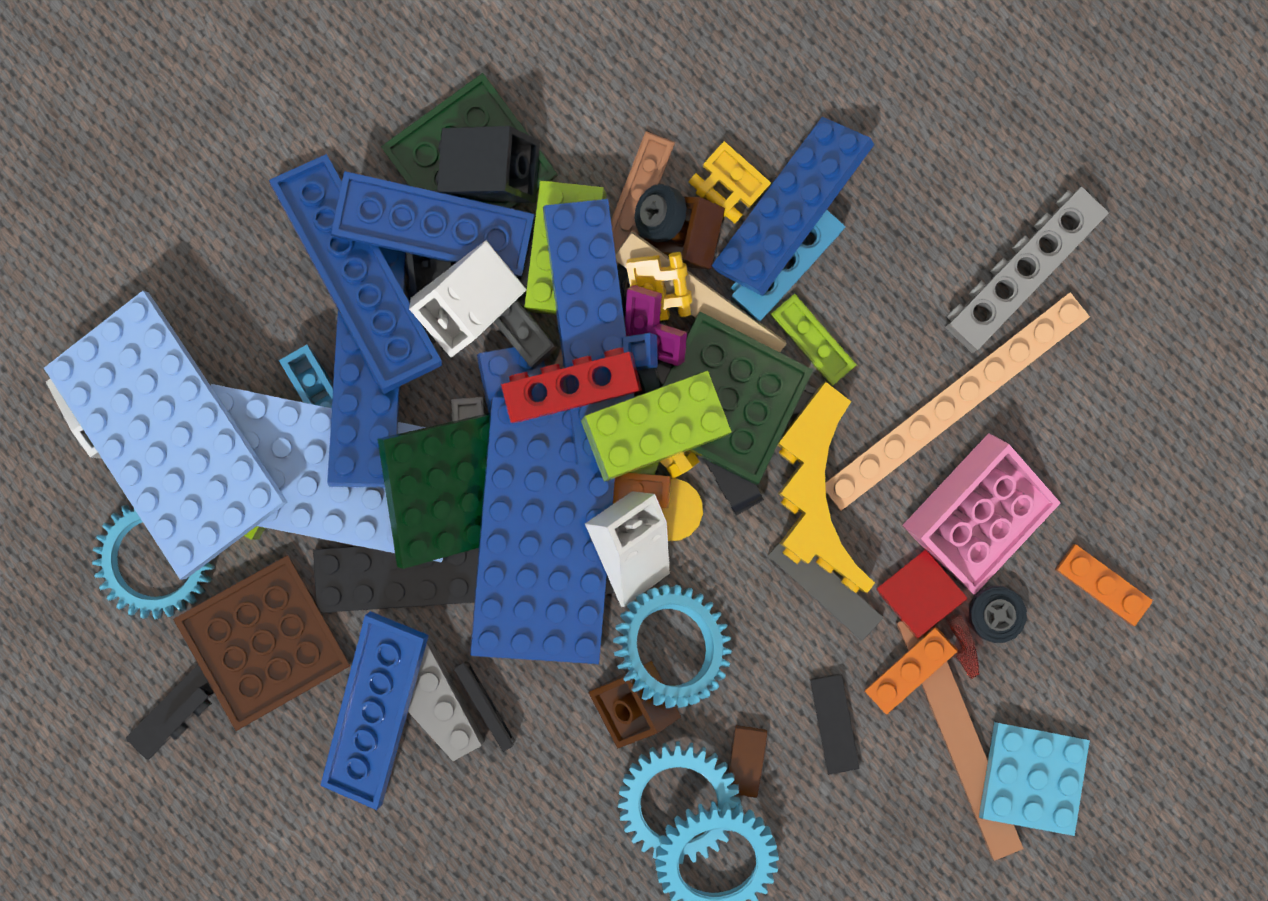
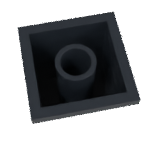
[436,126,540,203]

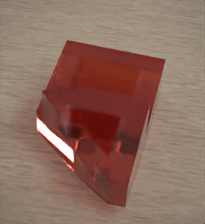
[945,614,979,679]

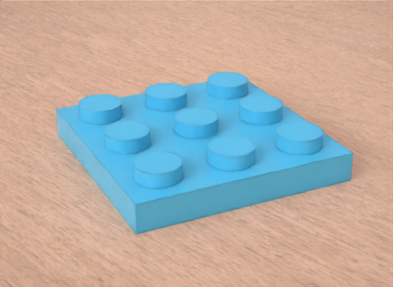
[979,722,1090,836]

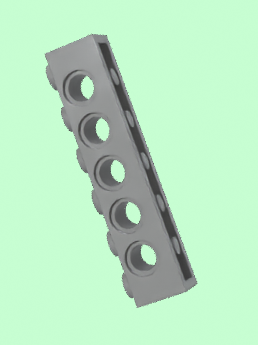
[945,186,1109,353]

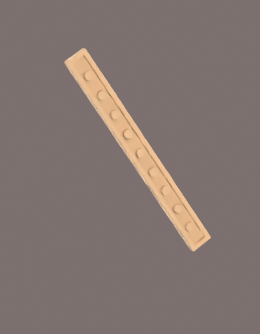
[825,292,1090,511]

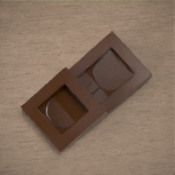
[728,725,767,798]

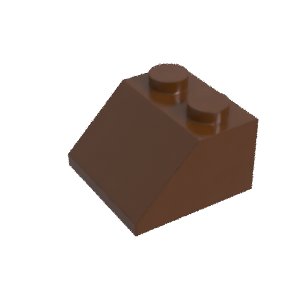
[645,196,725,269]
[588,660,681,749]

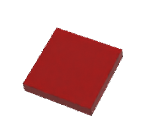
[876,549,968,640]

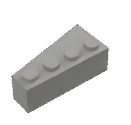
[408,629,485,761]

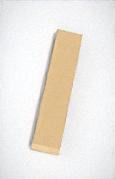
[615,231,786,352]

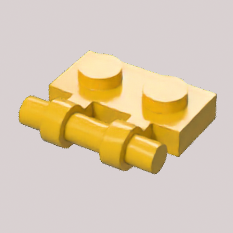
[688,141,771,224]
[626,252,693,321]

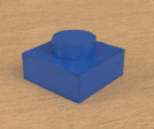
[623,333,658,370]

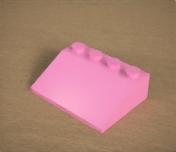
[902,433,1060,595]

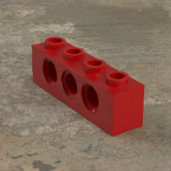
[501,347,642,423]

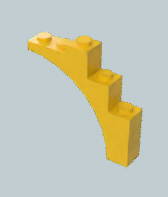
[777,382,875,593]

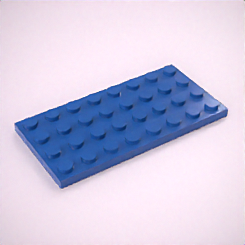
[470,397,615,664]

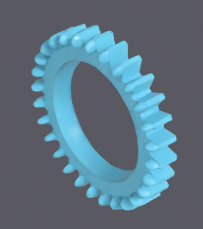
[92,505,215,619]
[613,585,732,708]
[618,741,741,864]
[655,801,779,901]

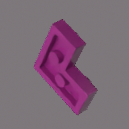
[625,285,687,366]

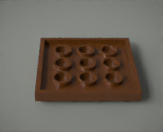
[173,555,351,731]

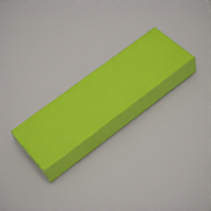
[771,294,856,386]

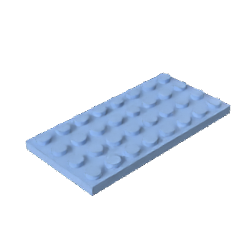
[44,291,288,579]
[211,384,443,562]

